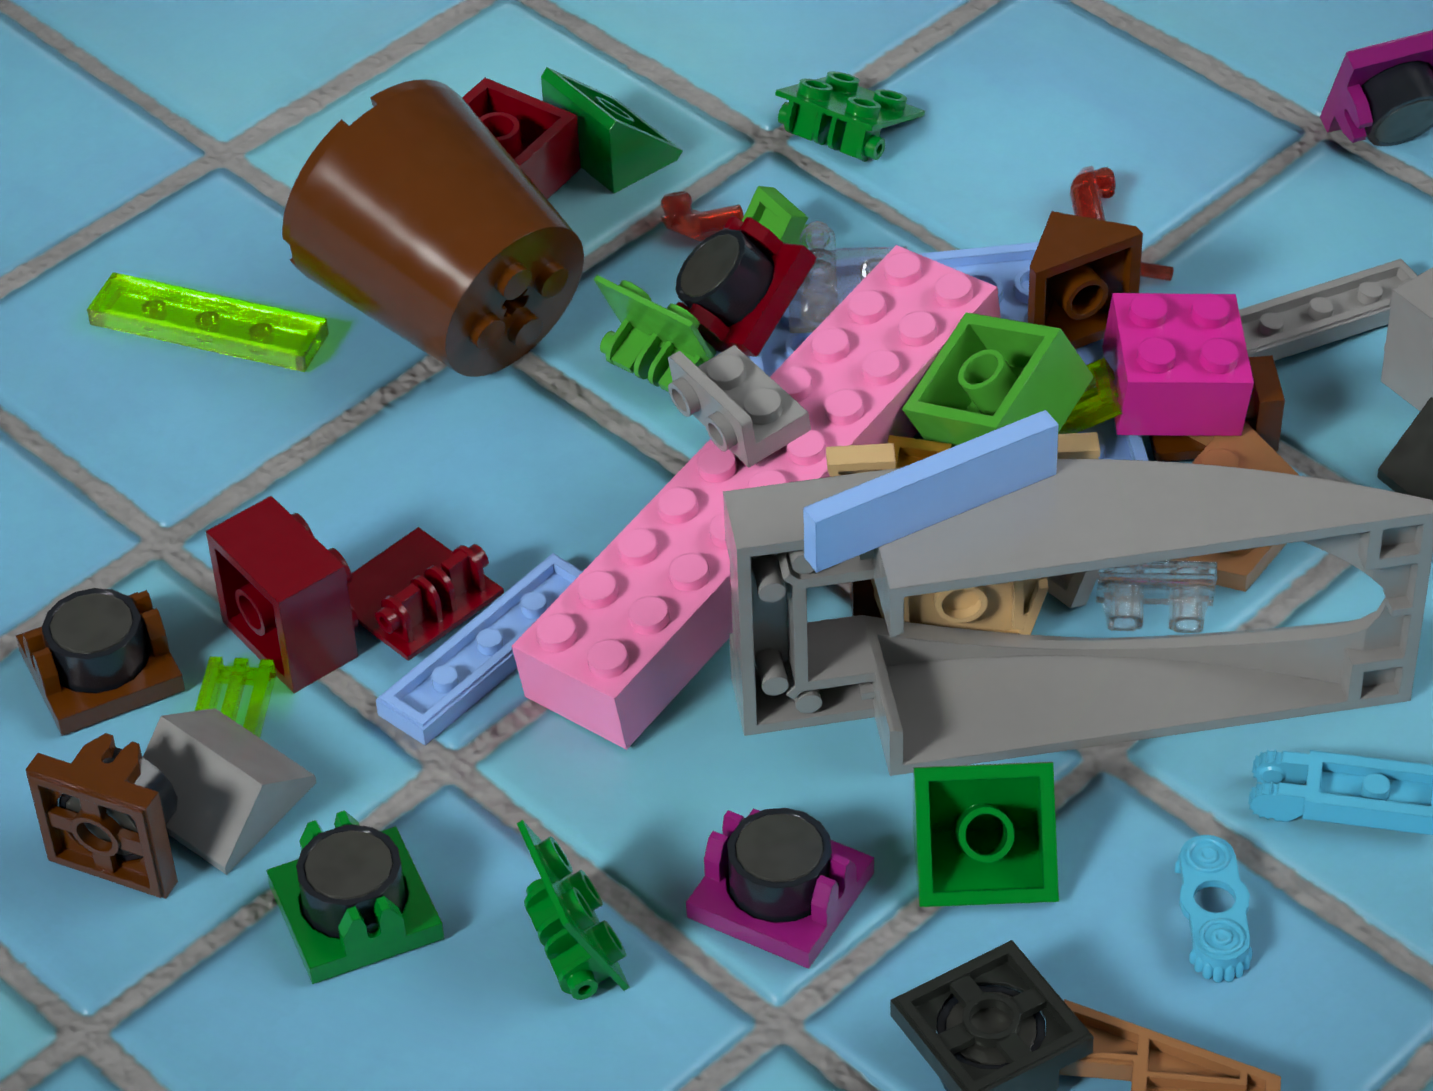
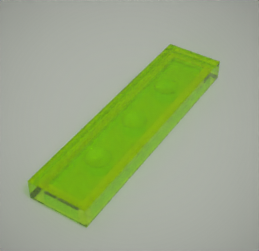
[87,272,329,372]

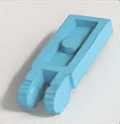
[1248,750,1433,835]

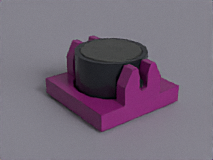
[1320,30,1433,147]
[686,808,874,969]

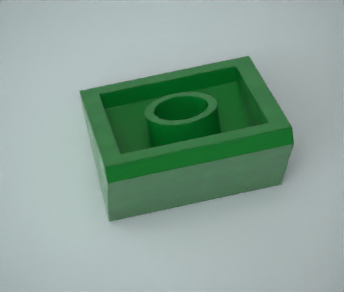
[541,67,683,194]
[913,762,1059,907]

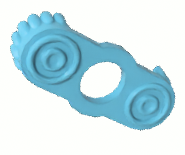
[1175,835,1253,983]

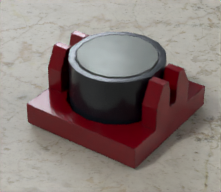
[675,216,817,357]

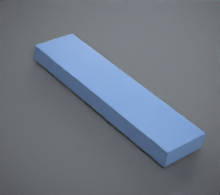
[803,410,1059,573]
[376,553,583,746]

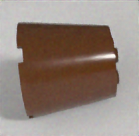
[282,79,584,377]

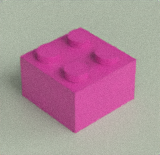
[1102,293,1254,436]

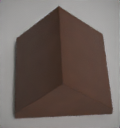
[1028,211,1143,349]

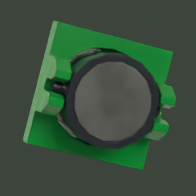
[266,810,445,984]

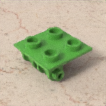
[594,275,717,392]

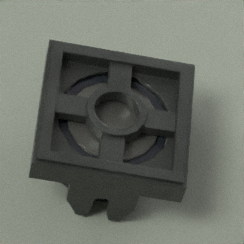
[890,940,1094,1091]

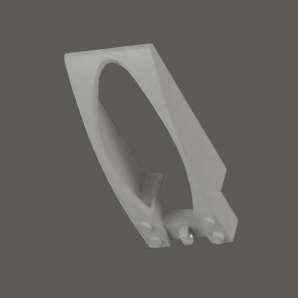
[723,459,1433,776]

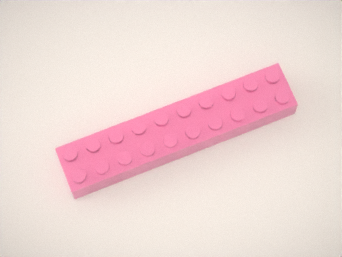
[511,245,1001,750]

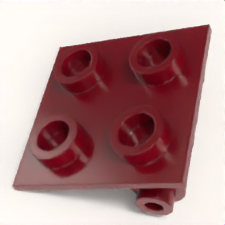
[347,527,504,661]

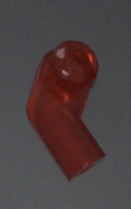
[1070,166,1116,221]
[660,191,744,241]

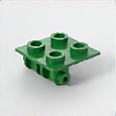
[775,71,925,162]
[517,820,630,1000]

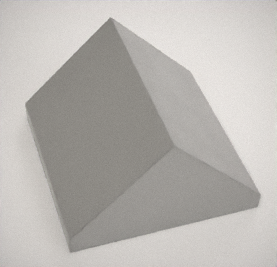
[143,708,316,875]

